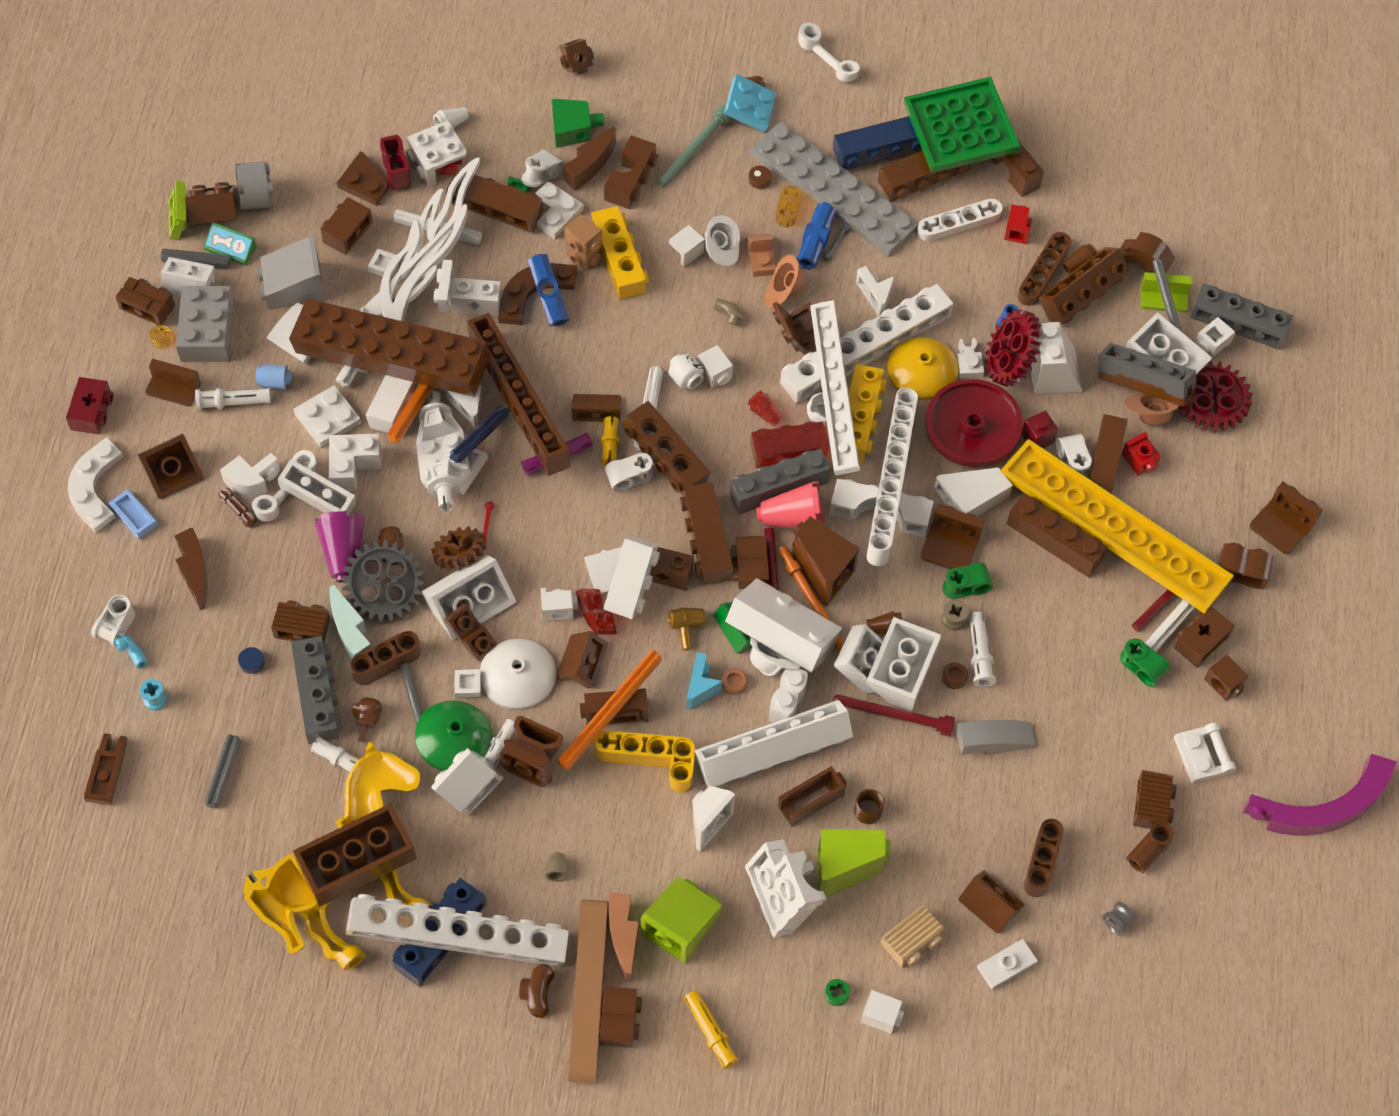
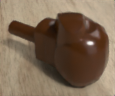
[352,697,382,743]

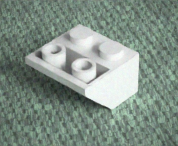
[431,748,504,816]

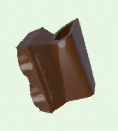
[500,716,563,787]

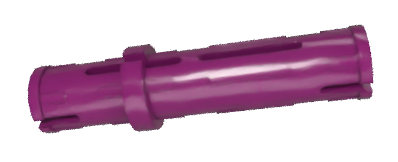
[521,432,593,476]

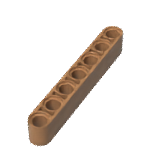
[568,900,608,1083]

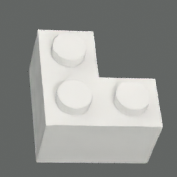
[329,434,382,492]

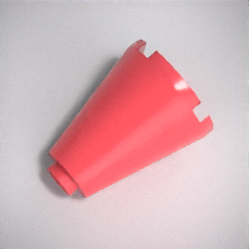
[757,481,825,529]

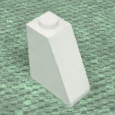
[934,468,1013,516]

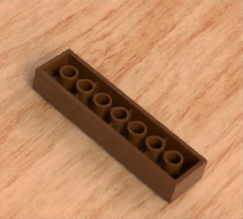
[289,298,491,397]

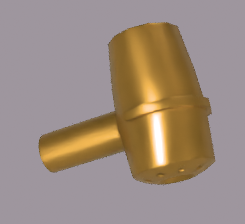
[668,607,705,650]

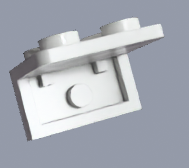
[406,121,467,187]

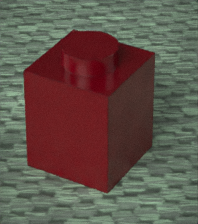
[1021,410,1058,448]

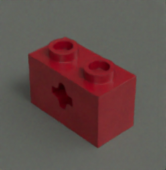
[66,377,114,435]

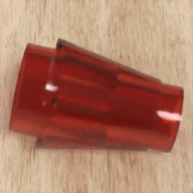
[747,390,783,426]

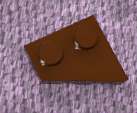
[337,151,389,206]

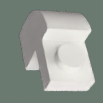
[220,453,280,498]

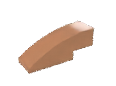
[609,893,638,982]

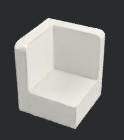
[669,225,705,267]

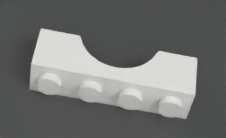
[829,478,934,538]

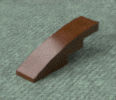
[1089,414,1128,494]

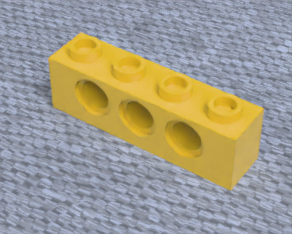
[591,206,649,300]

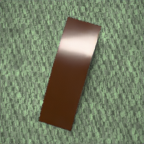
[563,126,616,191]
[174,527,208,610]

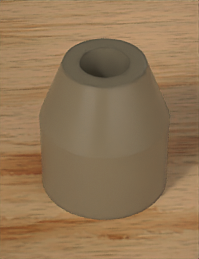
[546,852,568,882]

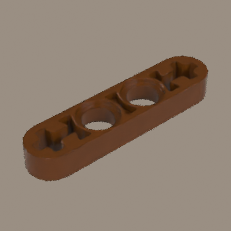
[1018,232,1071,306]

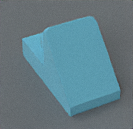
[686,652,722,709]

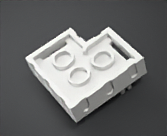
[745,839,826,938]

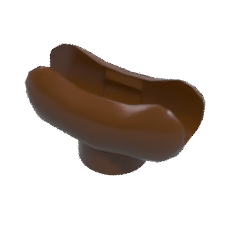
[519,964,555,1018]

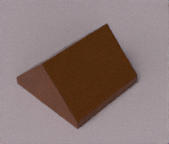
[138,433,204,499]

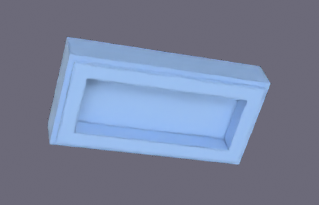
[108,489,159,540]

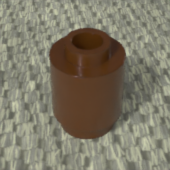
[378,526,405,565]

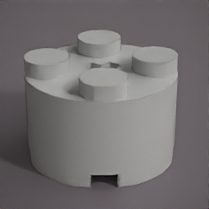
[235,161,273,210]

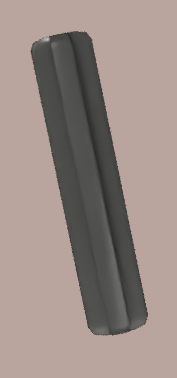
[161,249,231,268]
[204,734,241,808]

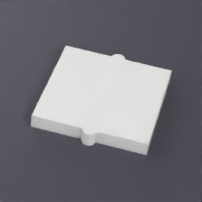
[584,547,622,597]

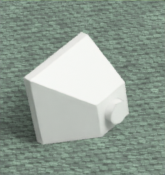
[692,786,735,852]

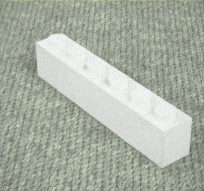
[695,700,853,787]

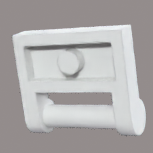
[1174,722,1237,784]

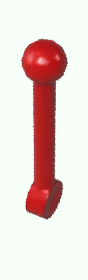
[482,501,495,544]

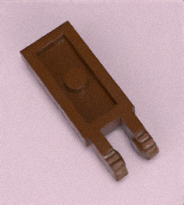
[84,733,128,805]

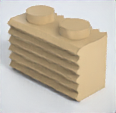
[880,905,944,968]

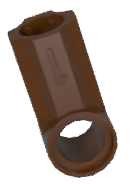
[1126,822,1174,874]

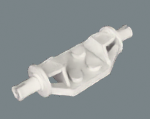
[416,391,470,513]

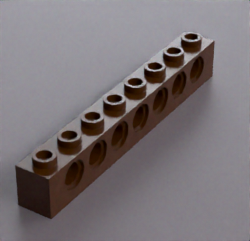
[467,313,571,476]

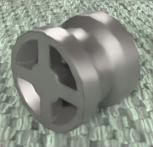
[1102,901,1137,936]

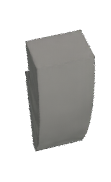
[956,720,1036,755]

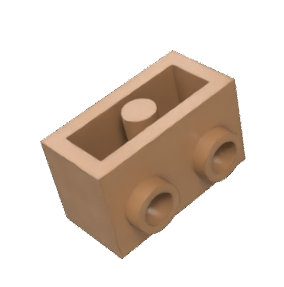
[565,214,602,271]

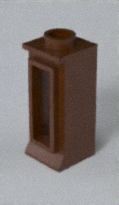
[580,688,648,725]
[778,766,847,827]

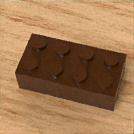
[293,803,417,907]

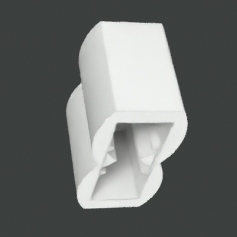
[769,669,808,723]

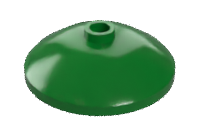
[415,700,493,771]

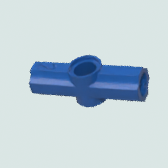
[797,202,836,270]
[528,254,570,327]

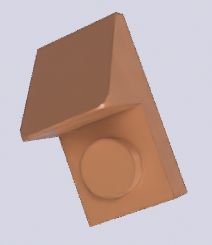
[746,233,776,277]

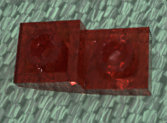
[575,588,617,635]

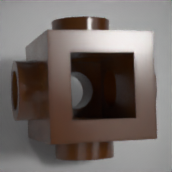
[559,38,594,75]

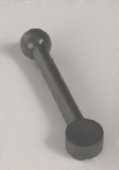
[823,223,850,261]

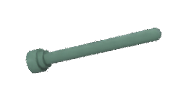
[659,105,732,186]

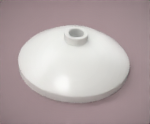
[480,639,556,710]

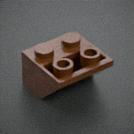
[185,182,238,225]

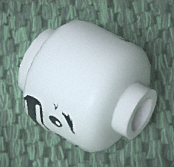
[668,353,704,389]

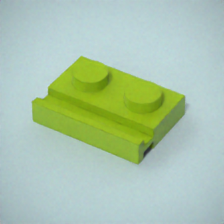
[169,181,187,240]

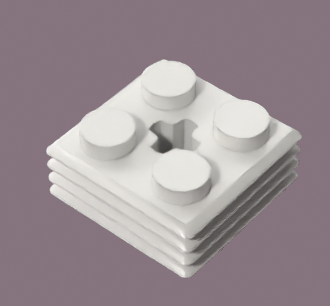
[834,624,883,694]

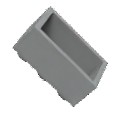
[176,286,234,362]

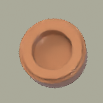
[722,668,747,695]

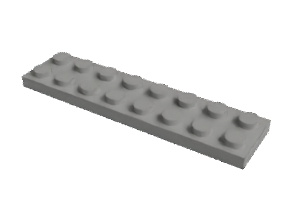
[750,122,919,257]

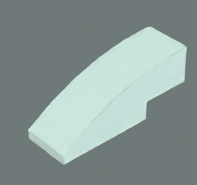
[330,585,371,660]

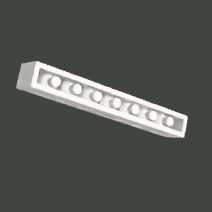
[780,284,954,404]
[346,894,569,967]

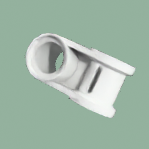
[521,149,564,187]
[1056,434,1092,478]
[605,453,654,492]
[91,595,135,647]

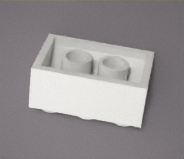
[422,554,517,640]
[866,617,941,712]

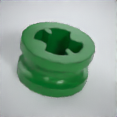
[825,979,850,1006]

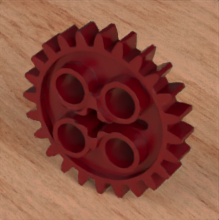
[985,309,1043,387]
[1178,360,1253,433]

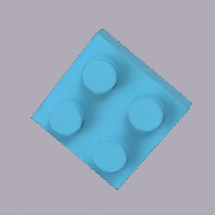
[724,74,776,133]

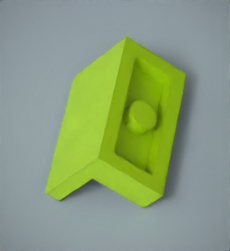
[1140,272,1192,313]

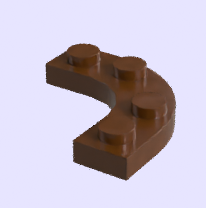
[498,263,578,325]

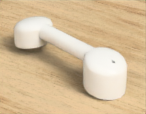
[798,22,860,82]
[252,450,317,521]

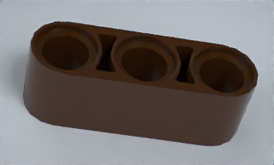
[350,631,421,685]
[1024,818,1064,897]

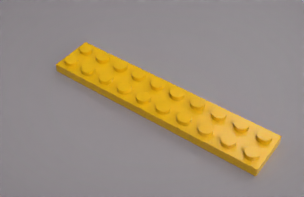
[1000,439,1234,613]

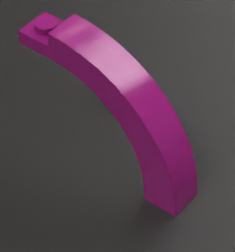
[1243,753,1397,836]

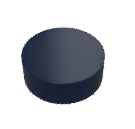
[238,647,265,674]

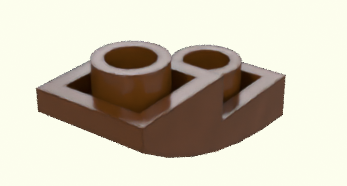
[444,604,497,661]

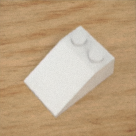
[1125,312,1212,375]

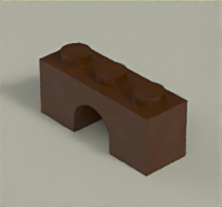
[604,135,659,209]
[991,140,1044,197]

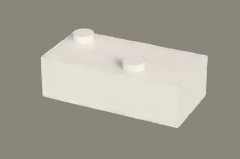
[725,578,843,673]

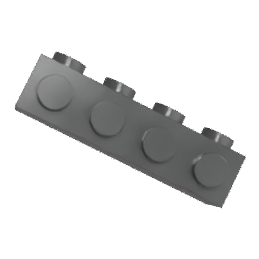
[1190,283,1294,350]
[730,449,831,514]
[291,636,343,744]

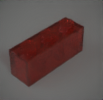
[750,421,829,469]

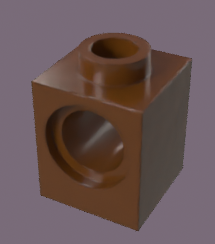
[1204,655,1248,701]

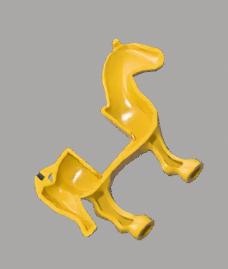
[244,741,432,971]

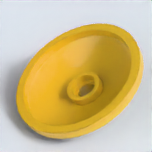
[887,337,959,400]

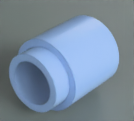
[256,364,292,389]

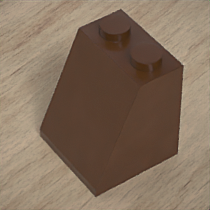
[792,516,859,606]

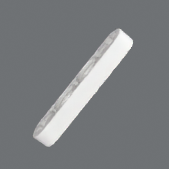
[917,199,1003,242]

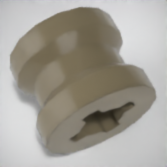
[941,599,969,631]

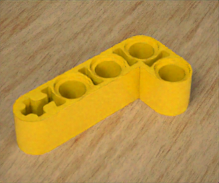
[594,731,695,793]

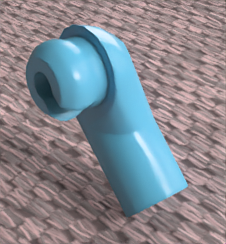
[115,635,148,669]

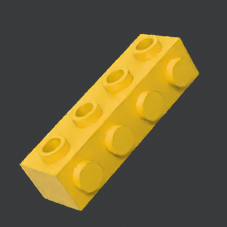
[849,364,887,463]

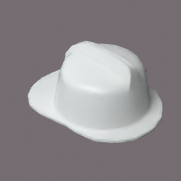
[703,215,740,267]
[750,637,800,676]

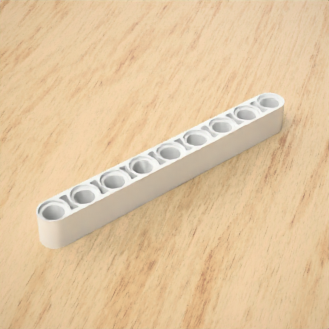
[866,388,918,566]

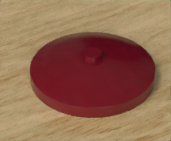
[925,379,1023,468]

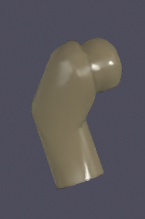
[714,298,743,326]

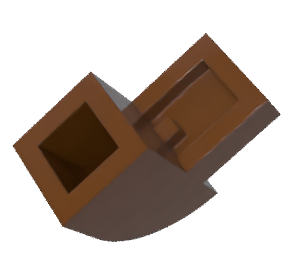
[1120,232,1175,274]

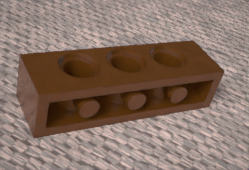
[623,401,710,495]

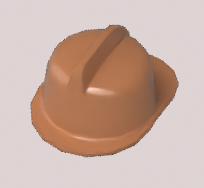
[764,255,806,308]
[1124,393,1180,425]

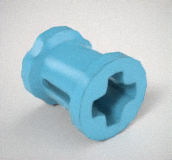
[139,679,167,710]

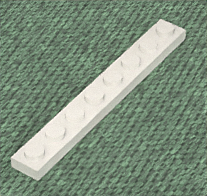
[810,300,860,476]

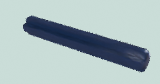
[449,405,510,463]

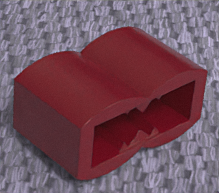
[380,134,411,191]

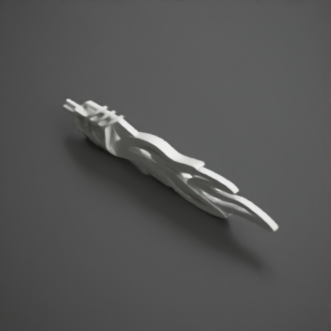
[335,157,480,387]

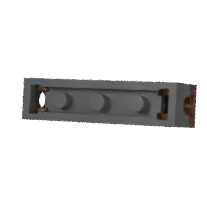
[1098,343,1196,407]

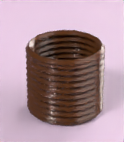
[854,789,884,824]

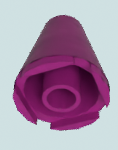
[315,511,365,583]

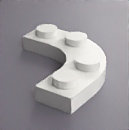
[68,437,123,533]

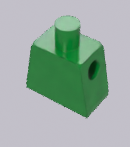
[552,99,604,148]

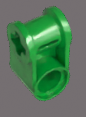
[942,562,993,599]
[1120,638,1170,687]

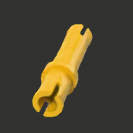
[683,990,739,1069]

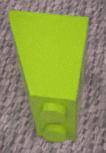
[818,829,890,897]
[641,876,722,964]

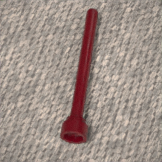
[833,694,955,737]

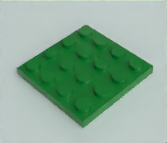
[904,77,1020,173]

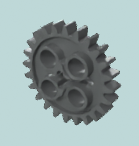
[342,540,424,622]

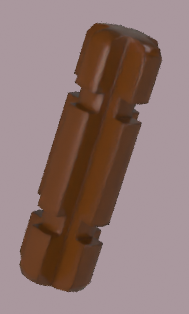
[218,487,257,528]

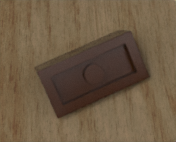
[145,358,201,407]
[571,394,621,422]
[556,631,608,688]
[958,870,1025,934]

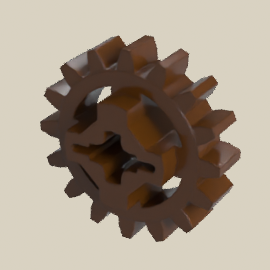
[431,526,487,571]

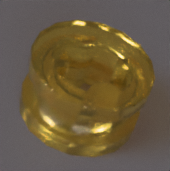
[149,325,173,349]

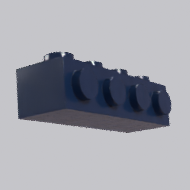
[832,116,922,169]
[392,878,487,988]

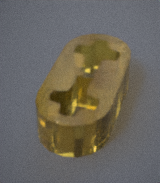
[776,186,801,228]

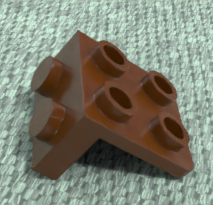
[772,301,817,355]
[1249,481,1323,555]
[920,504,985,569]

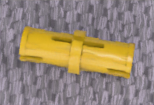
[601,416,620,466]

